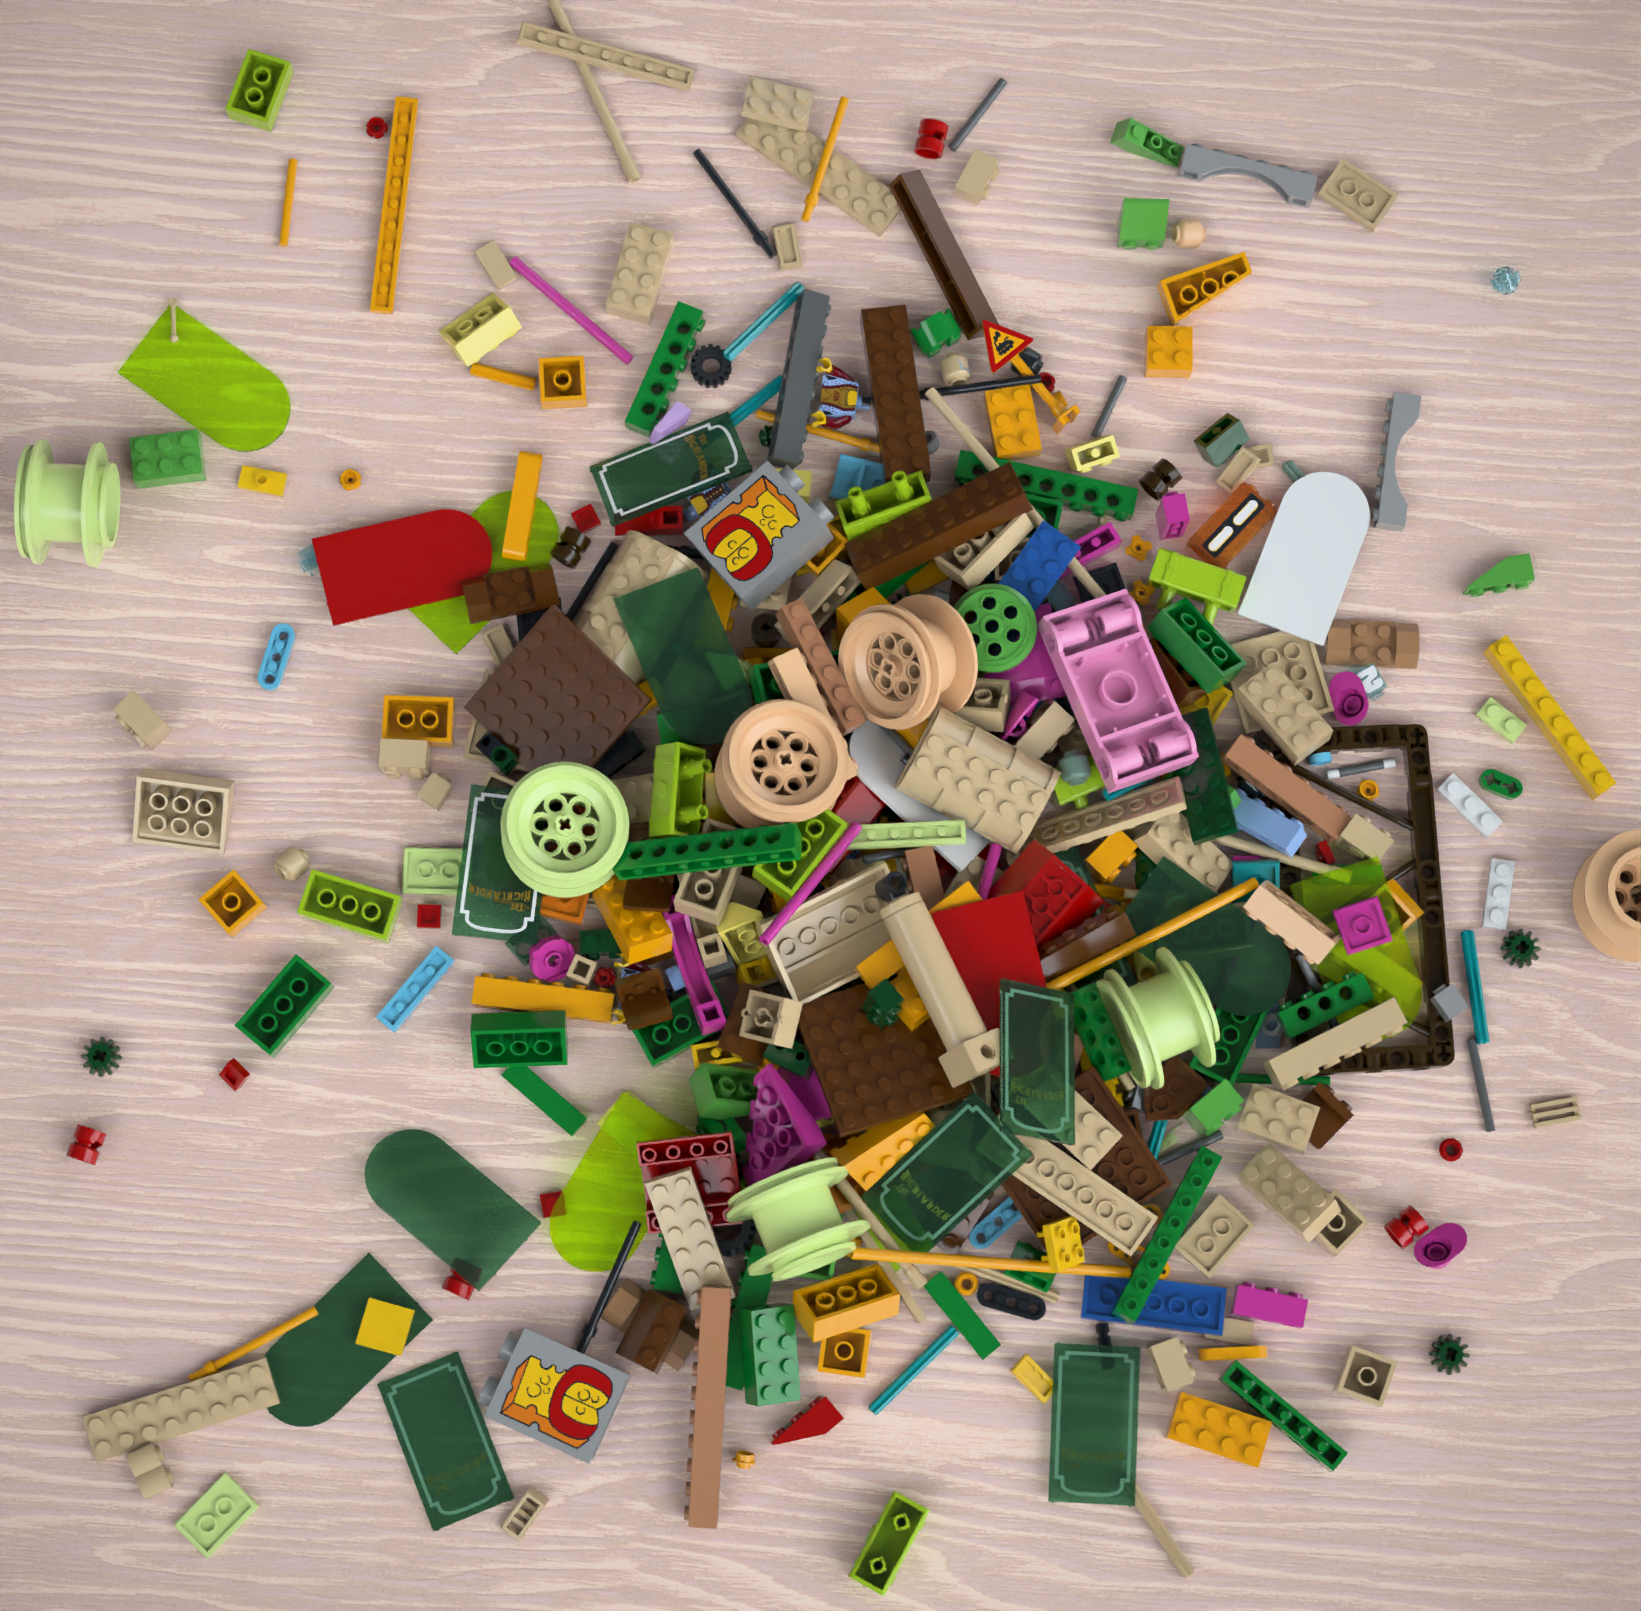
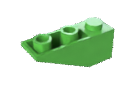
[1110,118,1184,168]
[1463,553,1535,597]

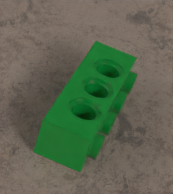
[1275,970,1375,1038]
[1062,983,1132,1082]

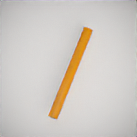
[279,158,298,247]

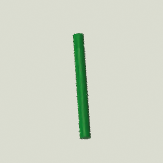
[1236,1074,1330,1085]

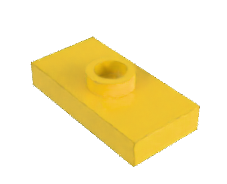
[237,465,288,497]
[1009,1353,1058,1404]

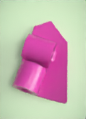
[995,690,1039,740]

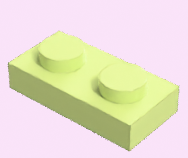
[1476,697,1527,744]

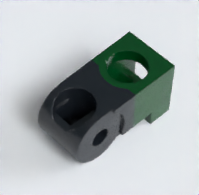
[475,732,519,776]

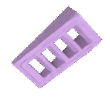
[649,401,691,444]

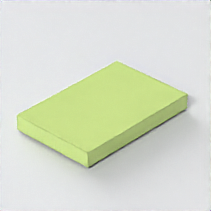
[402,847,474,896]
[174,1472,259,1559]

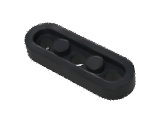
[976,1283,1046,1321]

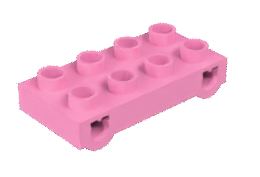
[1037,589,1199,794]

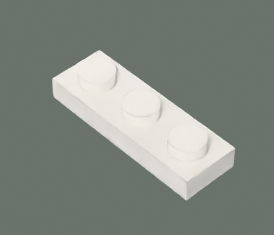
[1436,773,1503,839]
[1481,858,1515,931]

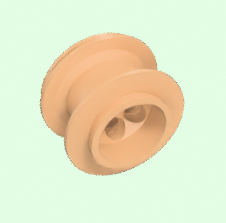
[838,594,978,730]
[714,699,849,829]
[1572,829,1641,962]

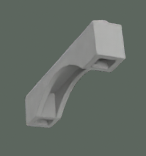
[1178,144,1318,209]
[1372,392,1421,532]

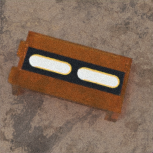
[1187,482,1277,569]

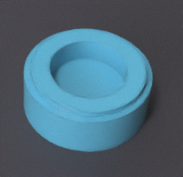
[1308,752,1332,766]

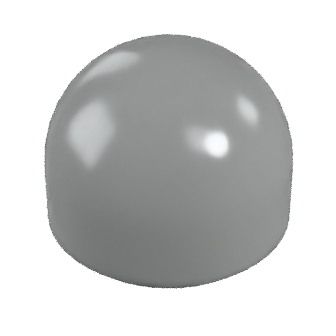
[925,431,939,454]
[1262,1013,1284,1037]

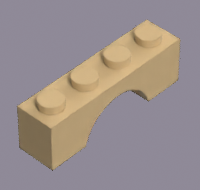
[677,873,728,969]

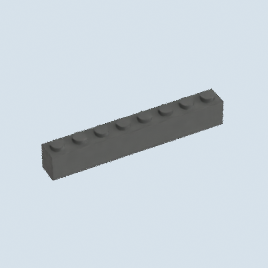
[767,289,831,470]

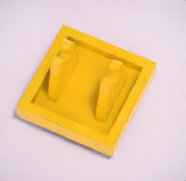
[1037,1215,1085,1273]

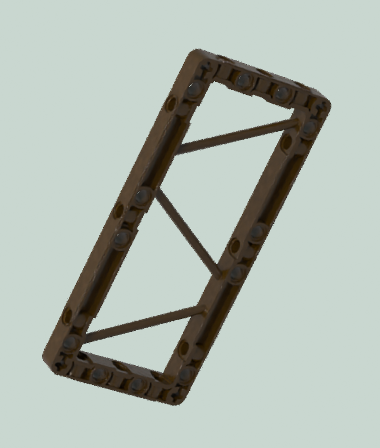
[1266,724,1455,1076]

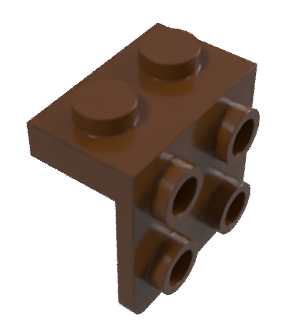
[623,857,675,913]
[614,968,673,1030]
[1302,1082,1354,1149]

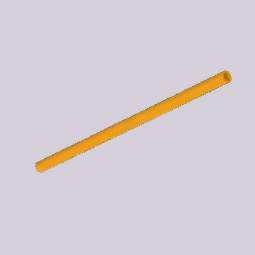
[1046,877,1259,995]
[851,1247,1131,1278]

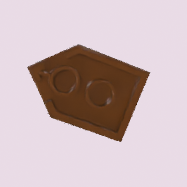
[1143,1055,1209,1121]

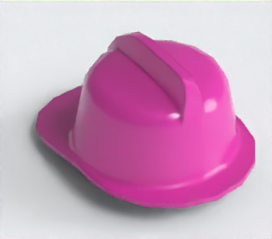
[1328,671,1369,726]
[1414,1223,1467,1269]

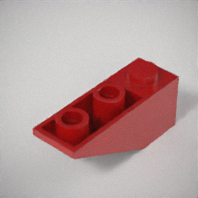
[615,506,683,536]
[771,1396,844,1445]

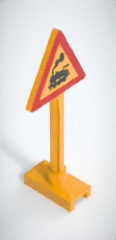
[982,320,1081,435]

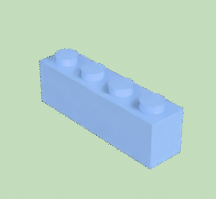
[1234,788,1307,858]

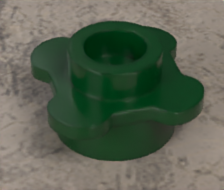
[759,425,773,448]

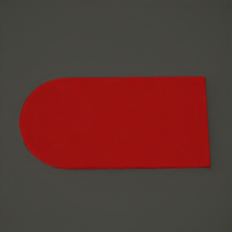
[311,509,493,626]
[932,891,1056,1078]

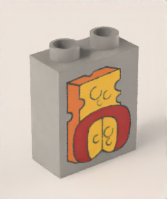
[684,460,834,611]
[478,1327,631,1464]

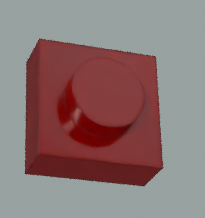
[570,503,601,534]
[1314,840,1336,865]
[417,904,442,929]
[219,1058,250,1091]
[540,1191,567,1218]

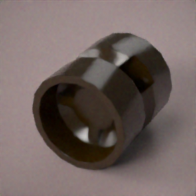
[1139,458,1182,501]
[550,526,591,569]
[751,613,781,647]

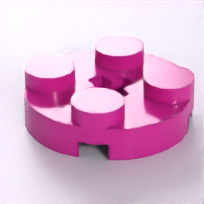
[529,935,575,982]

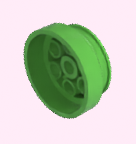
[954,584,1037,673]

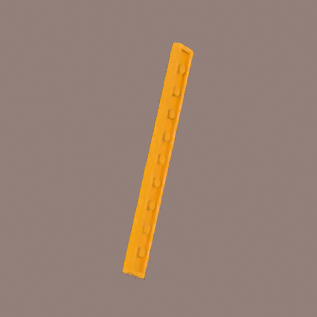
[370,96,419,315]

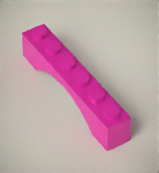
[661,894,726,1036]

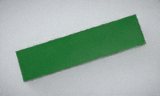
[501,1066,587,1137]
[923,1271,1001,1360]

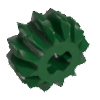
[1500,929,1541,969]
[81,1037,122,1077]
[1429,1334,1470,1375]

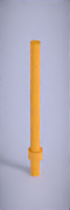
[801,96,849,223]
[756,409,879,453]
[188,1306,318,1381]

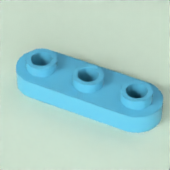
[257,623,296,691]
[969,1196,1022,1249]

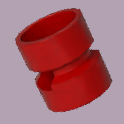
[914,119,948,160]
[66,1124,107,1165]
[1384,1205,1429,1249]
[441,1258,483,1300]

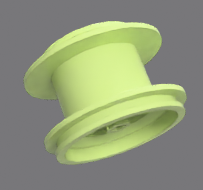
[14,439,120,567]
[501,762,629,898]
[1096,947,1220,1089]
[726,1158,870,1281]

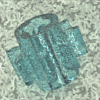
[1491,266,1521,295]

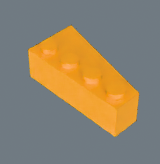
[1157,251,1252,326]
[694,568,739,656]
[830,1112,935,1191]

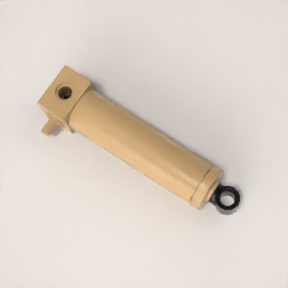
[875,871,1013,1088]

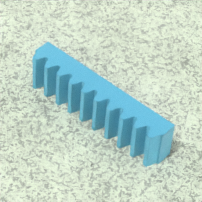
[376,946,455,1033]

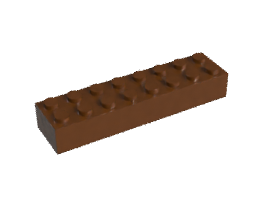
[860,304,931,483]
[845,462,1033,591]

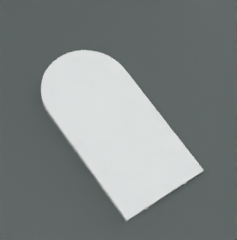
[1238,472,1370,646]
[848,720,991,872]

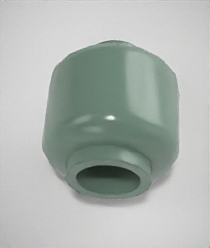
[1058,750,1091,786]

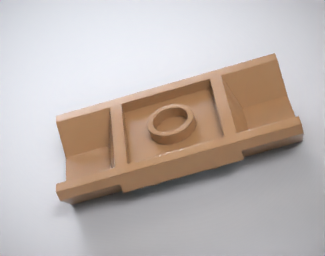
[1325,620,1420,669]
[601,1278,700,1371]

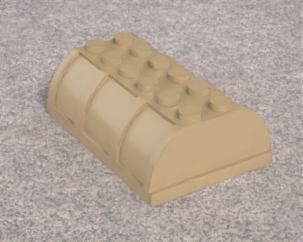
[575,530,708,686]
[894,705,1062,854]
[756,861,892,1005]

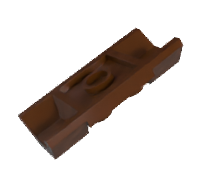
[460,563,560,624]

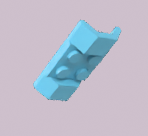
[829,454,927,500]

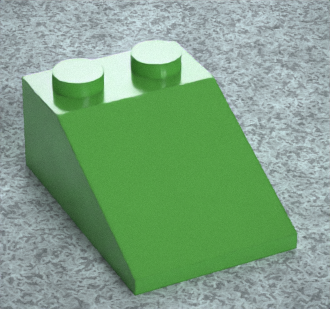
[1118,198,1169,250]
[689,1063,760,1120]

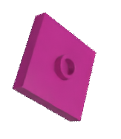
[1332,896,1393,955]

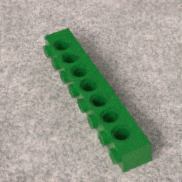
[954,450,1138,522]
[612,823,802,881]
[1111,1146,1223,1325]

